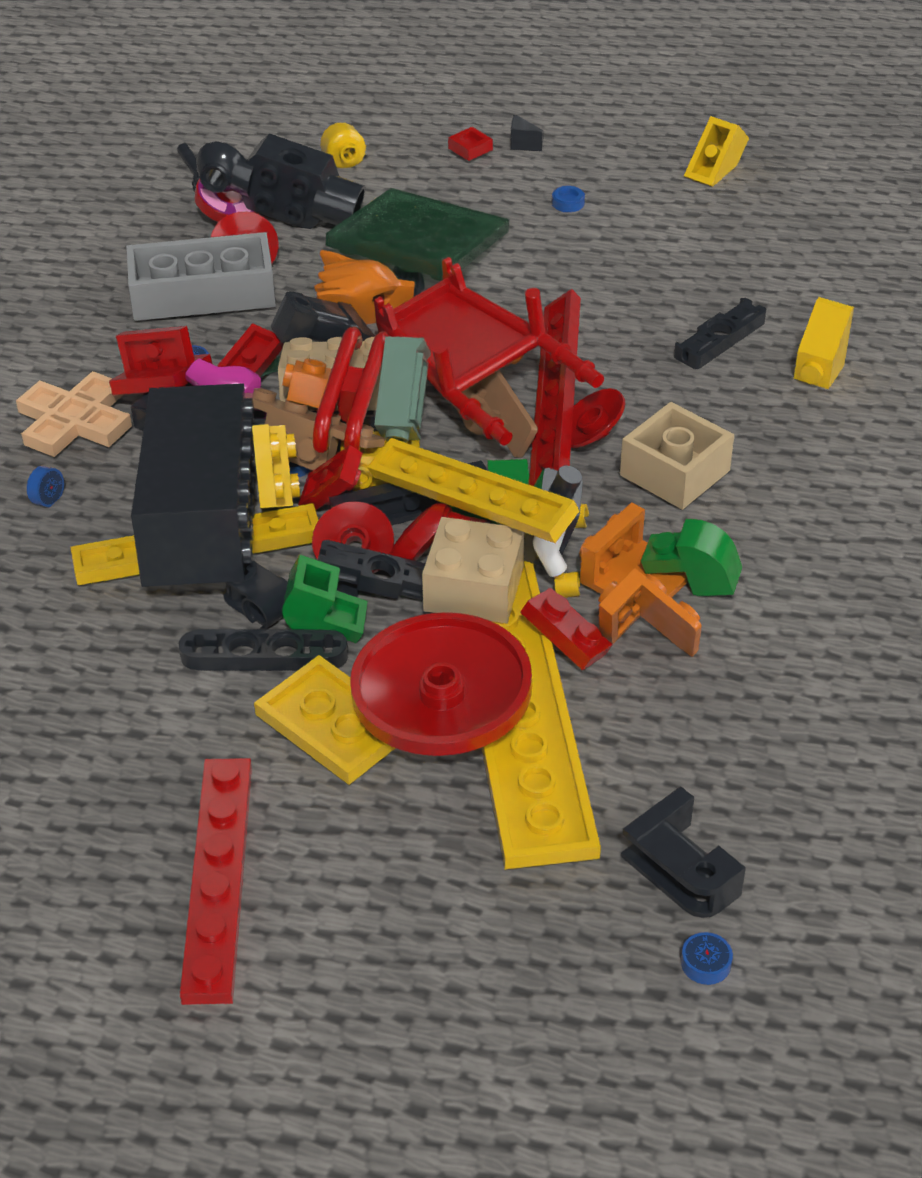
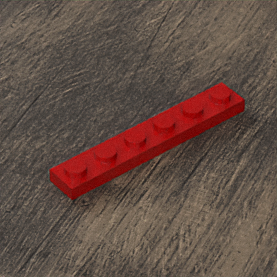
[180,758,252,1005]

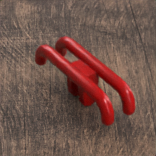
[313,327,391,453]

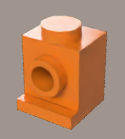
[282,359,331,408]

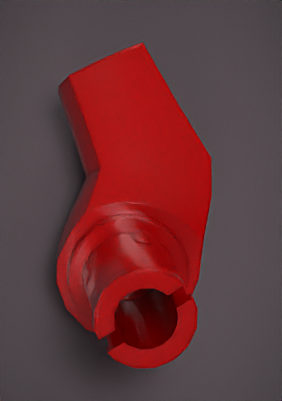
[390,503,487,561]

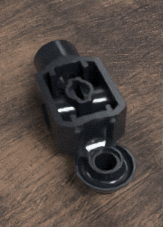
[196,133,366,231]

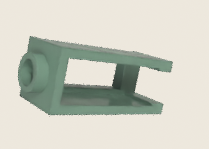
[374,336,431,443]

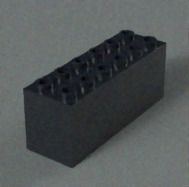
[131,383,257,587]

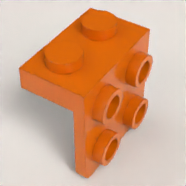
[579,502,688,598]
[598,568,702,657]

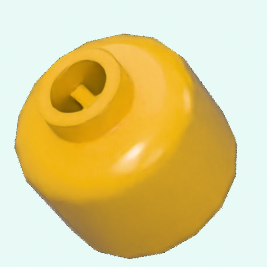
[320,122,366,168]

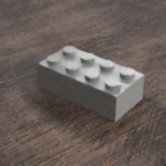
[126,232,276,321]

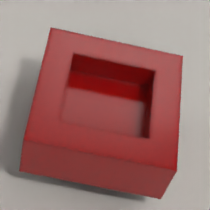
[448,127,493,161]

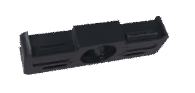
[674,298,767,369]
[318,540,426,601]

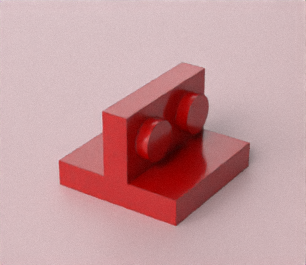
[109,326,213,395]

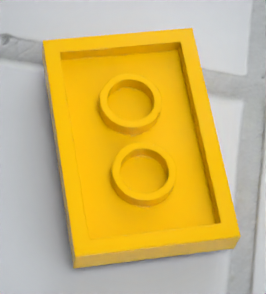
[254,655,395,785]

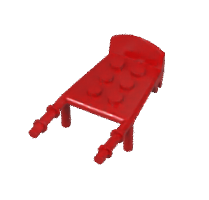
[374,257,604,446]

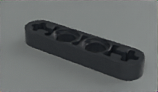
[178,629,348,671]

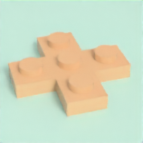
[16,371,132,457]

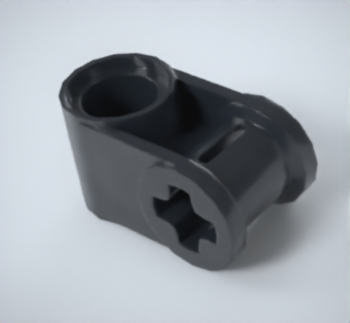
[223,560,287,629]

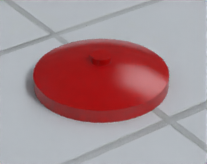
[350,612,532,756]

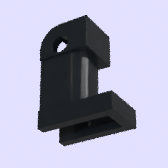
[271,291,375,343]
[621,786,746,918]

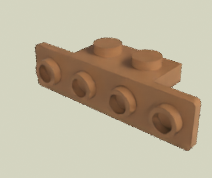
[452,370,538,458]
[245,388,385,470]

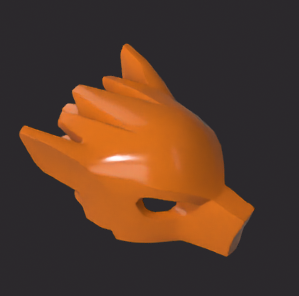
[314,250,415,325]

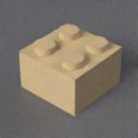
[620,402,734,510]
[422,517,525,624]

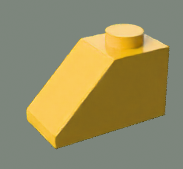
[684,116,749,187]
[794,297,854,389]

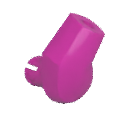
[185,358,263,409]

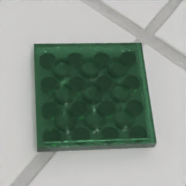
[325,188,510,281]

